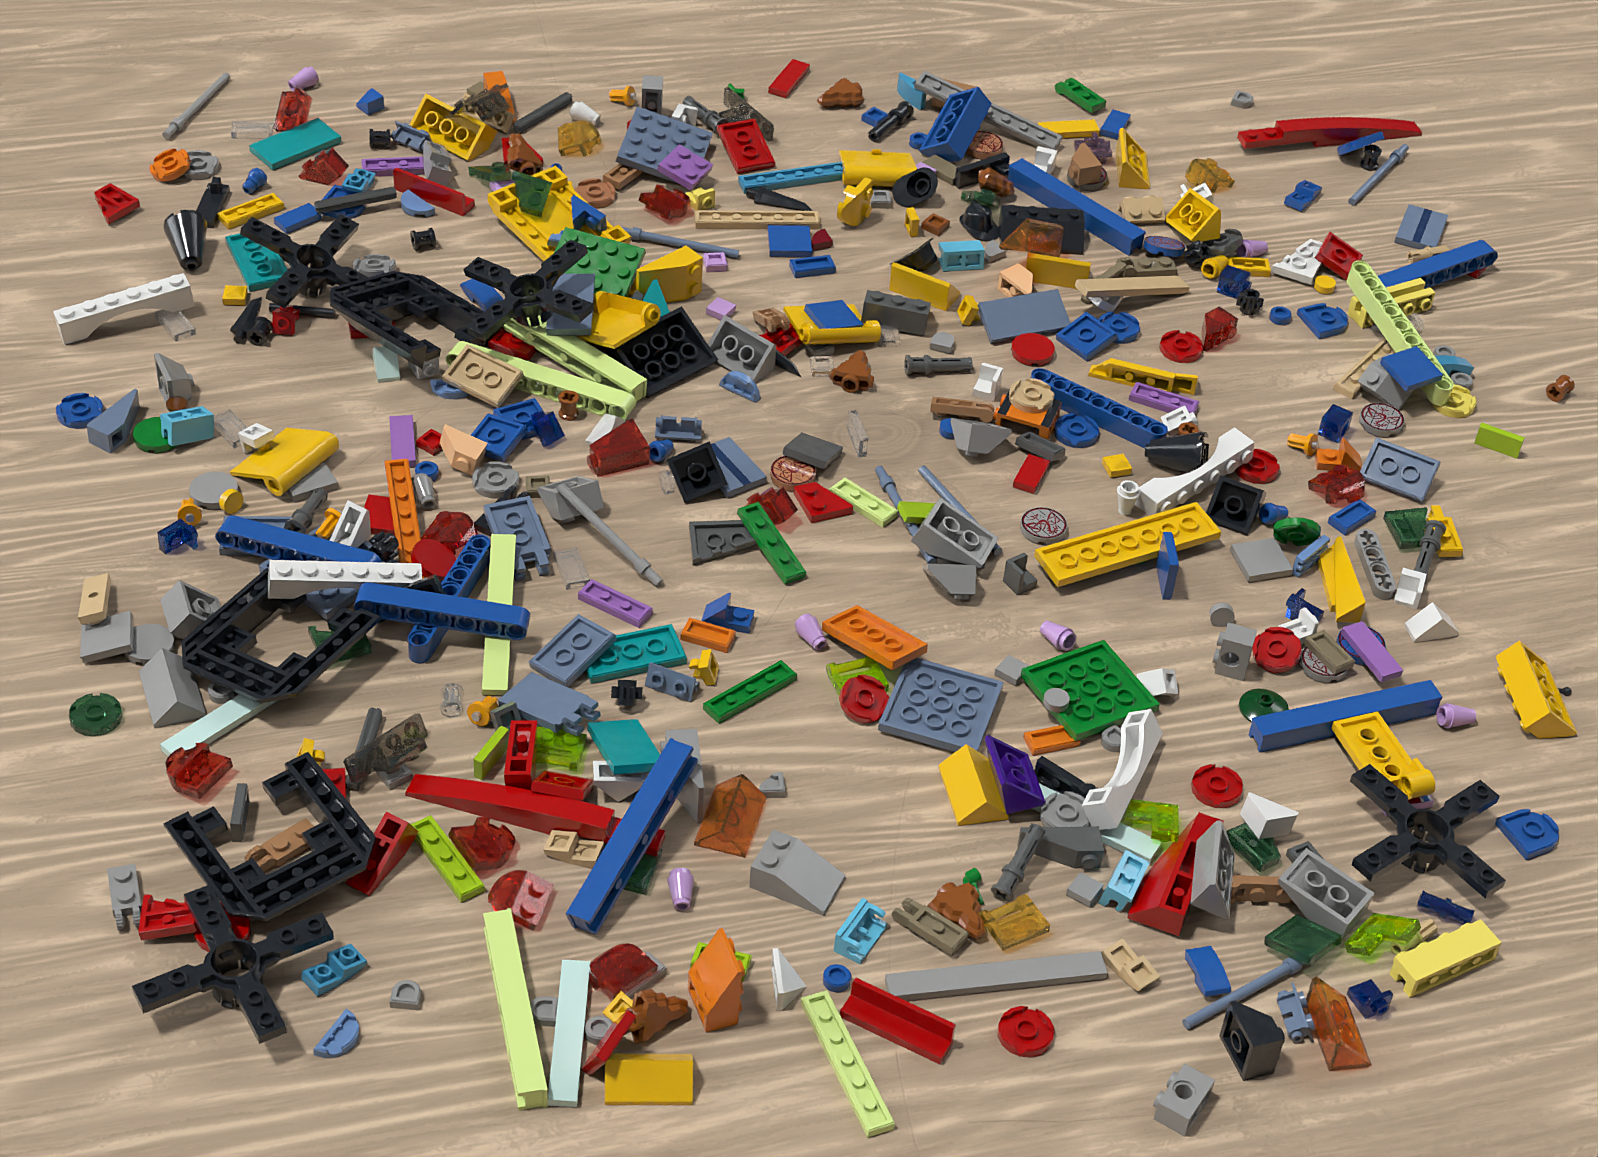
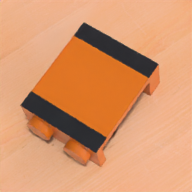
[993,387,1062,440]

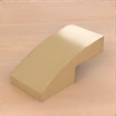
[543,830,605,868]
[1101,938,1160,992]

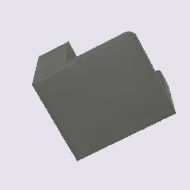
[1003,553,1037,595]

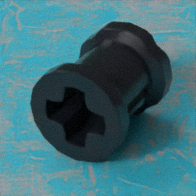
[369,129,391,147]
[1360,144,1382,171]
[410,228,436,250]
[246,316,273,346]

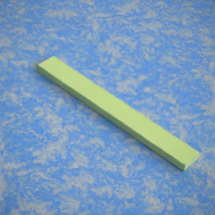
[482,534,516,695]

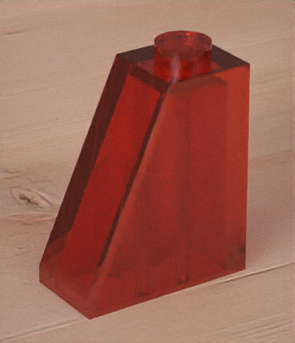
[587,419,650,477]

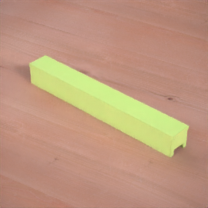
[501,315,647,402]
[483,908,548,1111]

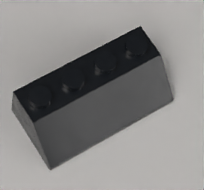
[998,205,1085,255]

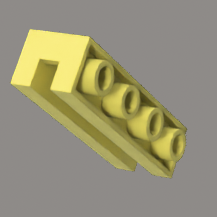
[1347,278,1435,328]
[1390,919,1502,998]

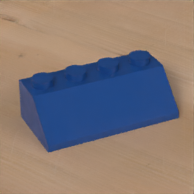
[919,87,992,163]

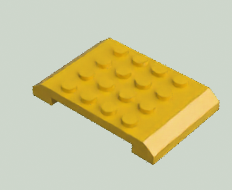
[487,166,631,261]

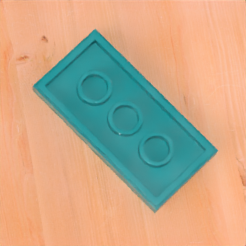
[249,118,341,170]
[225,233,287,292]
[585,624,687,684]
[587,719,660,775]

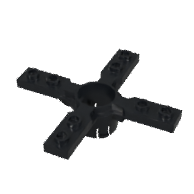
[240,214,369,308]
[463,240,594,341]
[1350,764,1506,899]
[132,884,334,1044]

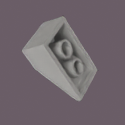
[911,497,999,568]
[660,729,704,823]
[749,829,845,916]
[1278,848,1375,944]

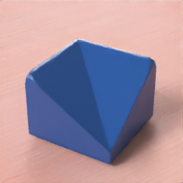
[356,88,384,115]

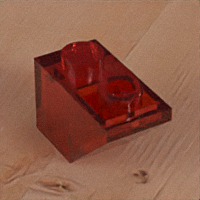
[299,148,349,186]
[1201,306,1238,352]
[745,486,798,525]

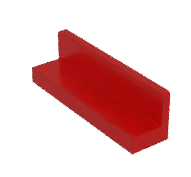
[393,167,475,217]
[840,978,956,1065]

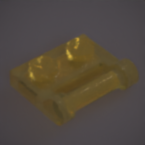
[979,894,1050,951]

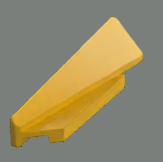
[1088,358,1199,395]
[1317,536,1365,622]

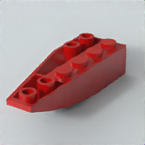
[1127,812,1224,936]

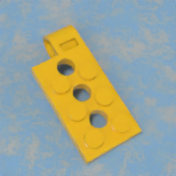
[1331,711,1436,800]

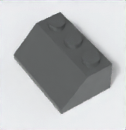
[861,290,931,336]

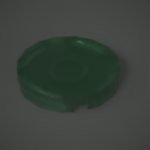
[69,693,123,737]

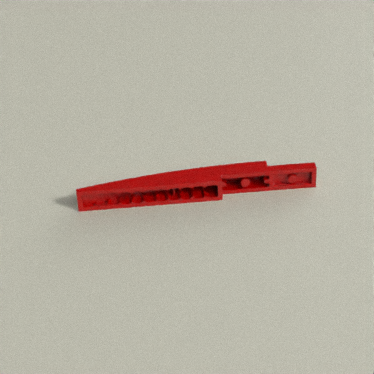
[1237,117,1422,149]
[405,774,666,857]

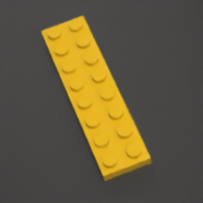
[1034,502,1221,587]

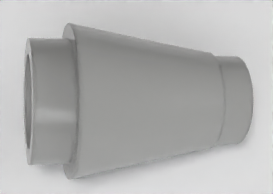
[411,473,436,509]

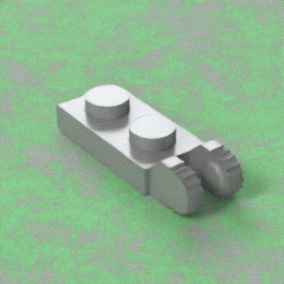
[107,864,142,931]

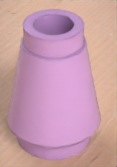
[288,66,319,92]
[1236,240,1268,258]
[794,613,827,650]
[1040,621,1076,651]
[1436,703,1476,728]
[667,868,694,911]

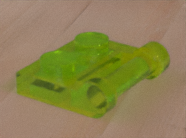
[826,656,889,696]
[536,726,587,772]

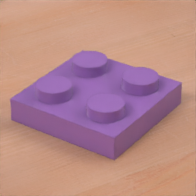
[657,144,713,190]

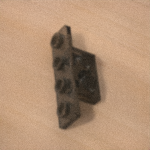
[450,83,510,121]
[719,87,774,142]
[343,713,428,783]

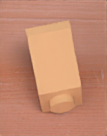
[997,263,1033,297]
[440,424,488,476]

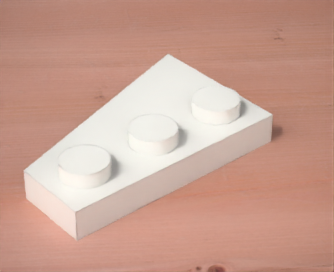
[1271,239,1322,284]

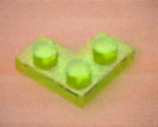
[1125,799,1179,842]
[1344,913,1421,956]

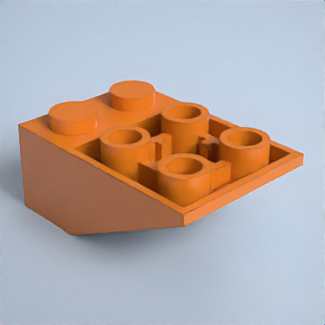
[688,928,745,1032]

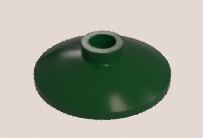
[1239,688,1289,723]

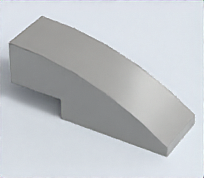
[423,140,452,187]

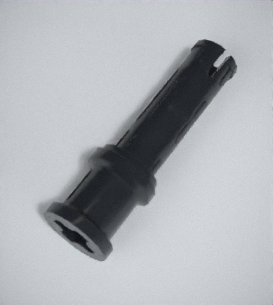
[868,101,914,142]

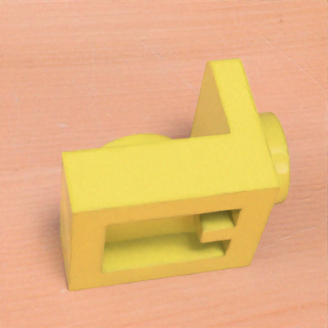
[684,187,715,211]

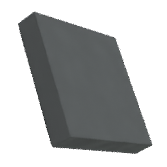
[783,432,843,469]

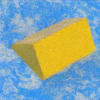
[1115,127,1150,189]
[1165,188,1221,242]
[1026,253,1091,289]
[889,262,961,311]
[938,744,1009,826]
[605,1054,693,1105]

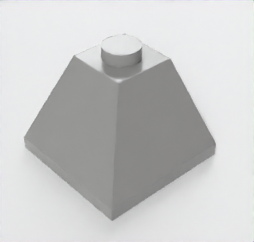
[154,353,194,412]
[1358,353,1415,410]
[951,418,1012,457]
[923,564,976,599]

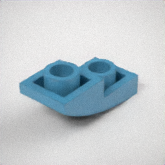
[897,73,926,110]
[342,168,375,193]
[1435,355,1474,375]
[301,944,367,996]

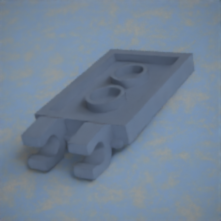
[483,496,551,581]
[498,672,601,736]

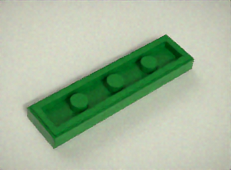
[737,502,807,584]
[703,660,797,724]

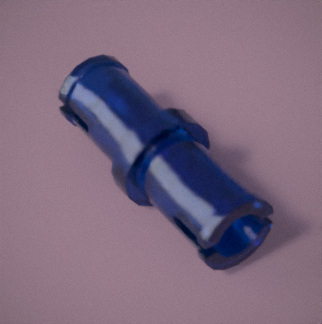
[1417,890,1475,924]

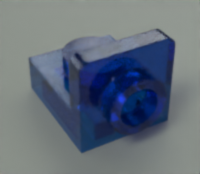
[525,410,565,447]
[157,519,198,554]
[1285,588,1324,622]
[1346,979,1394,1019]

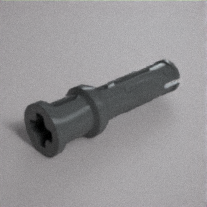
[682,96,729,135]
[904,355,973,375]
[284,488,328,534]
[1414,520,1447,585]
[991,823,1046,902]

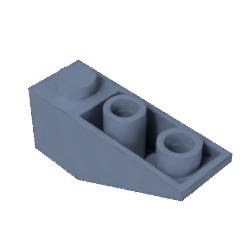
[86,389,140,454]

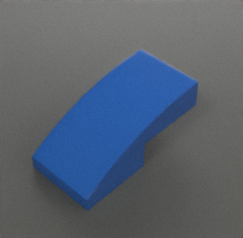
[1283,180,1322,211]
[460,279,504,311]
[1185,946,1231,996]

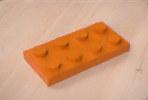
[822,605,928,670]

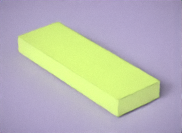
[830,478,898,528]

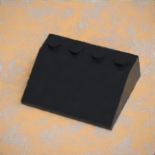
[605,306,719,398]

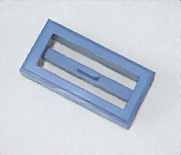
[1292,535,1330,578]

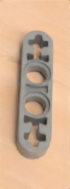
[1354,528,1396,600]

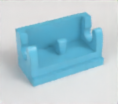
[938,240,985,271]
[160,406,214,446]
[1098,850,1149,911]
[834,898,887,964]

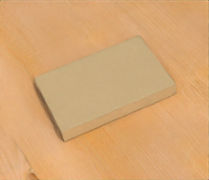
[442,344,524,408]

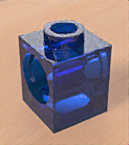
[1217,265,1252,299]
[1318,404,1353,443]

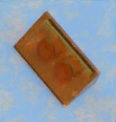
[999,218,1064,258]
[694,773,767,858]
[1306,976,1372,1071]

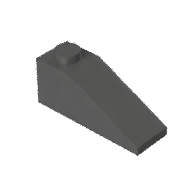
[1017,826,1104,869]

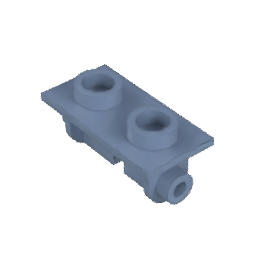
[391,121,432,152]
[655,415,702,441]
[645,662,700,702]
[1276,982,1316,1043]

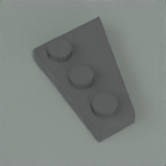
[689,520,758,565]

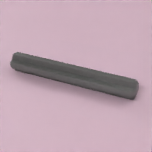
[513,92,573,133]
[314,187,397,214]
[345,707,382,790]

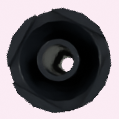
[163,210,208,271]
[1145,431,1209,473]

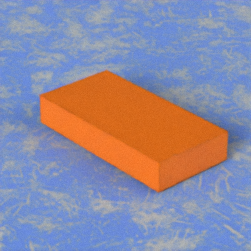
[680,618,736,653]
[1023,725,1081,756]

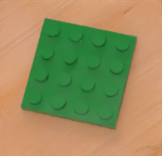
[554,227,646,297]
[1021,640,1160,741]

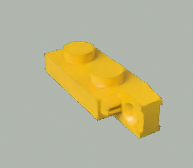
[1426,505,1463,557]

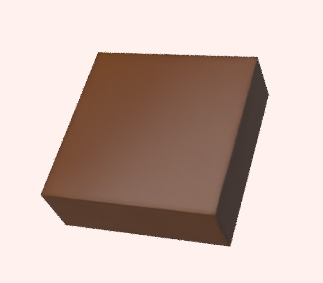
[921,213,950,236]

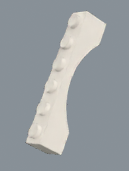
[53,273,195,345]
[1135,428,1254,516]
[268,560,422,599]
[1082,709,1163,830]

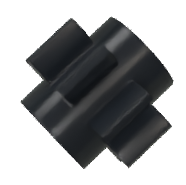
[1184,240,1211,268]
[1236,289,1264,315]
[369,531,399,563]
[611,680,643,706]

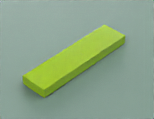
[411,815,485,903]

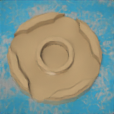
[1009,378,1054,413]

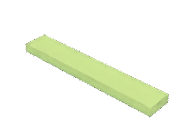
[801,990,895,1138]

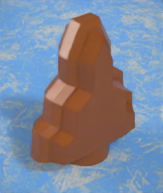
[817,78,864,108]
[507,133,543,177]
[978,167,1015,198]
[829,349,874,393]
[927,882,985,939]
[625,989,688,1044]

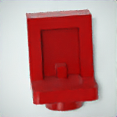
[272,305,300,335]

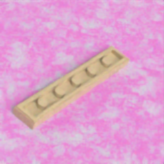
[694,210,820,229]
[1075,276,1190,298]
[1333,338,1396,399]

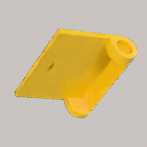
[839,149,917,187]
[575,291,661,349]
[783,304,881,345]
[230,428,339,496]

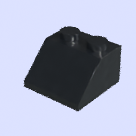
[665,441,728,503]
[1206,475,1267,534]
[1219,1001,1285,1081]

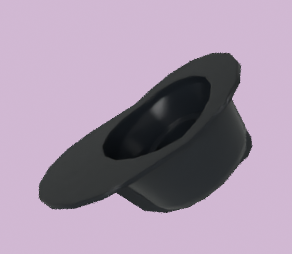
[892,167,938,207]
[959,200,999,241]
[890,238,938,272]

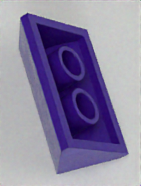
[985,735,1046,814]

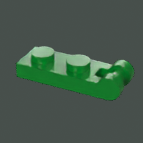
[1055,77,1106,113]

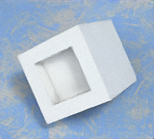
[1034,146,1057,175]
[973,363,1003,402]
[1394,568,1427,609]
[1137,668,1178,696]

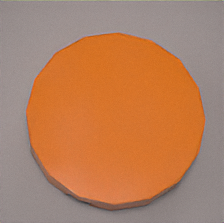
[149,148,191,182]

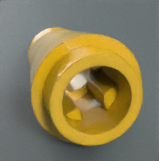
[1201,255,1228,279]

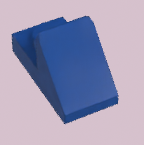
[571,195,607,234]
[701,593,754,634]

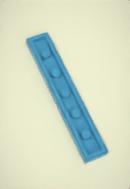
[738,162,843,194]

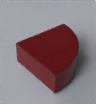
[812,229,833,250]

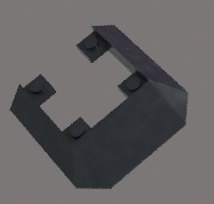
[330,271,501,370]
[181,568,381,703]
[163,752,376,921]

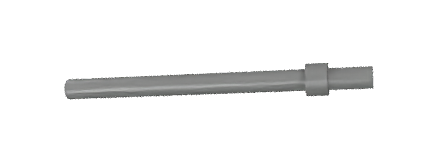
[162,72,230,139]
[557,483,663,587]

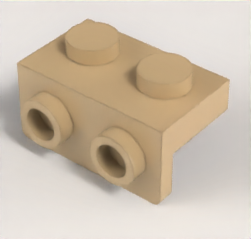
[1118,195,1165,224]

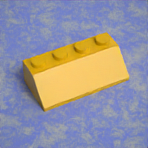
[409,93,498,161]
[1495,640,1577,739]

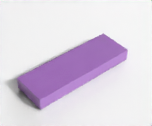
[361,156,425,177]
[1129,382,1199,414]
[389,415,416,467]
[578,579,653,628]
[1341,621,1403,682]

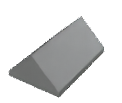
[708,315,776,383]
[139,648,206,728]
[1190,820,1235,919]

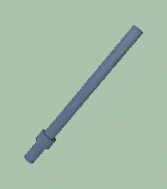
[1348,144,1409,205]
[622,227,739,259]
[918,465,1002,556]
[875,466,937,564]
[1182,949,1316,1029]

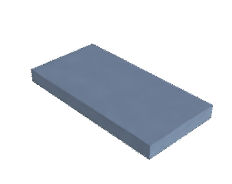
[546,274,595,335]
[977,289,1070,344]

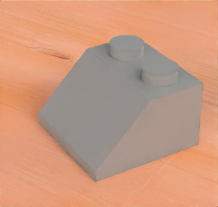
[537,475,604,522]
[160,580,221,639]

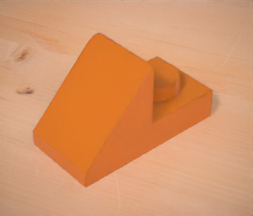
[1315,437,1362,473]

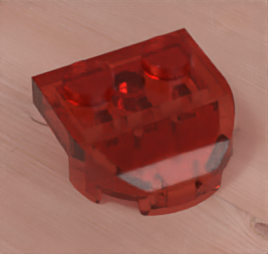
[273,88,312,132]
[638,185,690,220]
[1308,465,1365,504]
[421,511,478,555]
[165,743,233,800]
[448,817,516,871]
[488,870,554,931]
[589,943,657,1000]

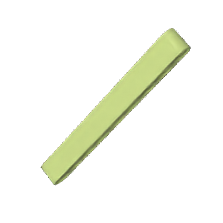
[1347,261,1454,406]
[446,341,636,420]

